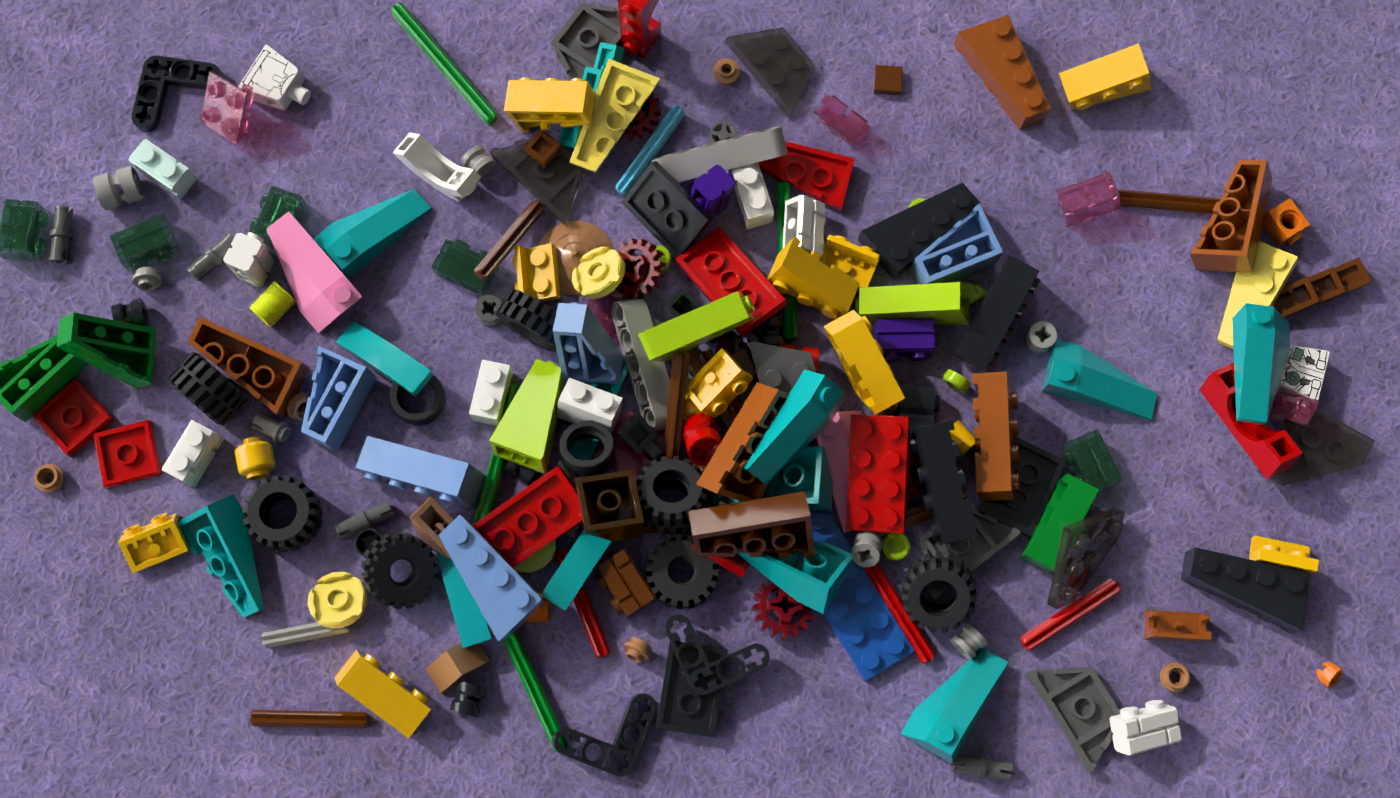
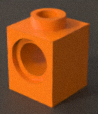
[1263,198,1310,247]

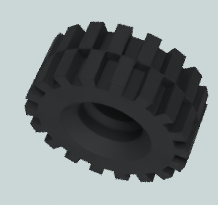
[495,289,556,352]
[361,532,440,609]
[646,534,719,610]

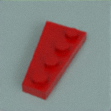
[749,132,855,212]

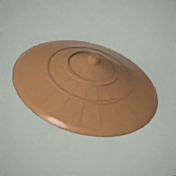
[538,221,614,296]

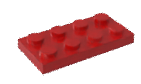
[675,227,787,338]
[846,414,910,533]
[472,465,583,568]

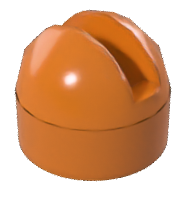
[1316,662,1344,688]

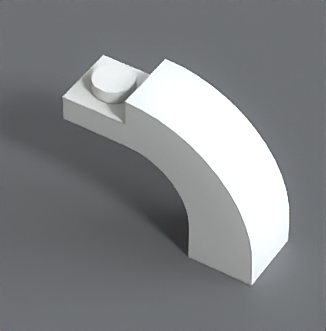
[393,132,481,202]

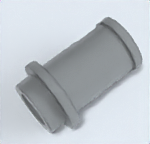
[251,412,291,443]

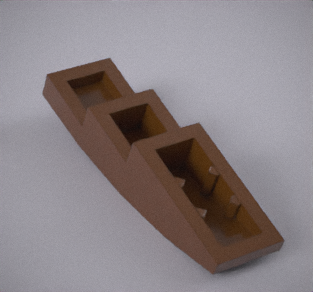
[1272,257,1372,318]

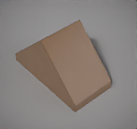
[410,497,454,559]
[426,643,491,694]

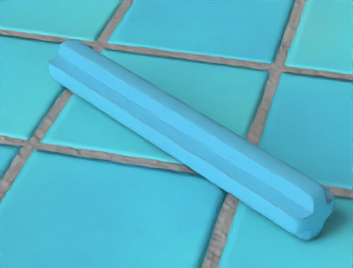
[615,105,685,196]

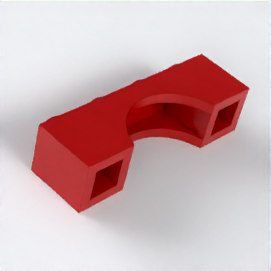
[618,0,661,59]
[1199,363,1303,480]

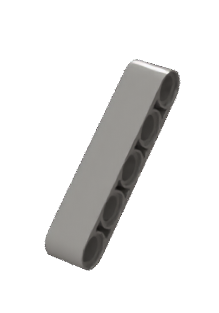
[652,126,788,182]
[612,298,670,431]

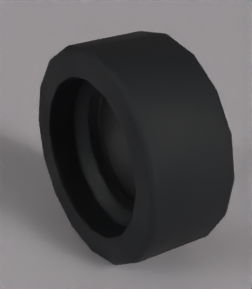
[390,375,446,426]
[560,421,615,477]

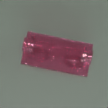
[813,94,871,145]
[1269,391,1320,426]

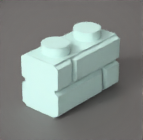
[128,139,197,200]

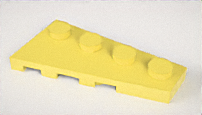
[570,59,660,173]
[1218,241,1298,350]

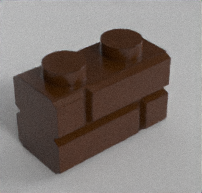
[595,549,657,619]

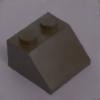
[575,470,644,541]

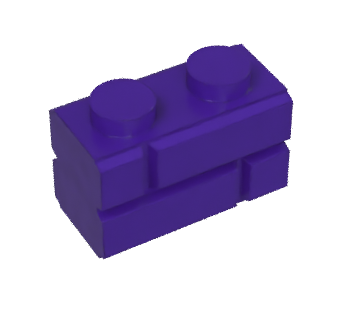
[690,164,735,218]
[874,318,935,362]

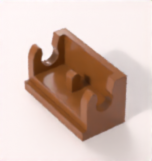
[1145,610,1212,643]

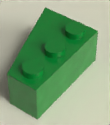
[57,312,157,389]
[0,335,88,422]
[1019,473,1099,574]

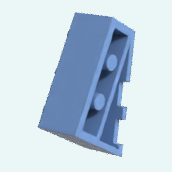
[911,203,1003,284]
[553,302,624,384]
[301,346,377,452]

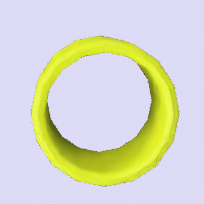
[249,282,296,327]

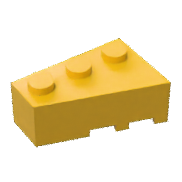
[1059,44,1151,110]
[504,78,596,133]
[767,237,860,319]
[824,310,905,415]
[334,650,431,738]

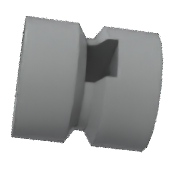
[93,166,145,211]

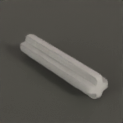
[262,622,350,648]

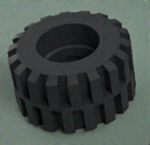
[169,352,248,426]
[636,456,708,536]
[242,475,323,552]
[902,552,976,633]

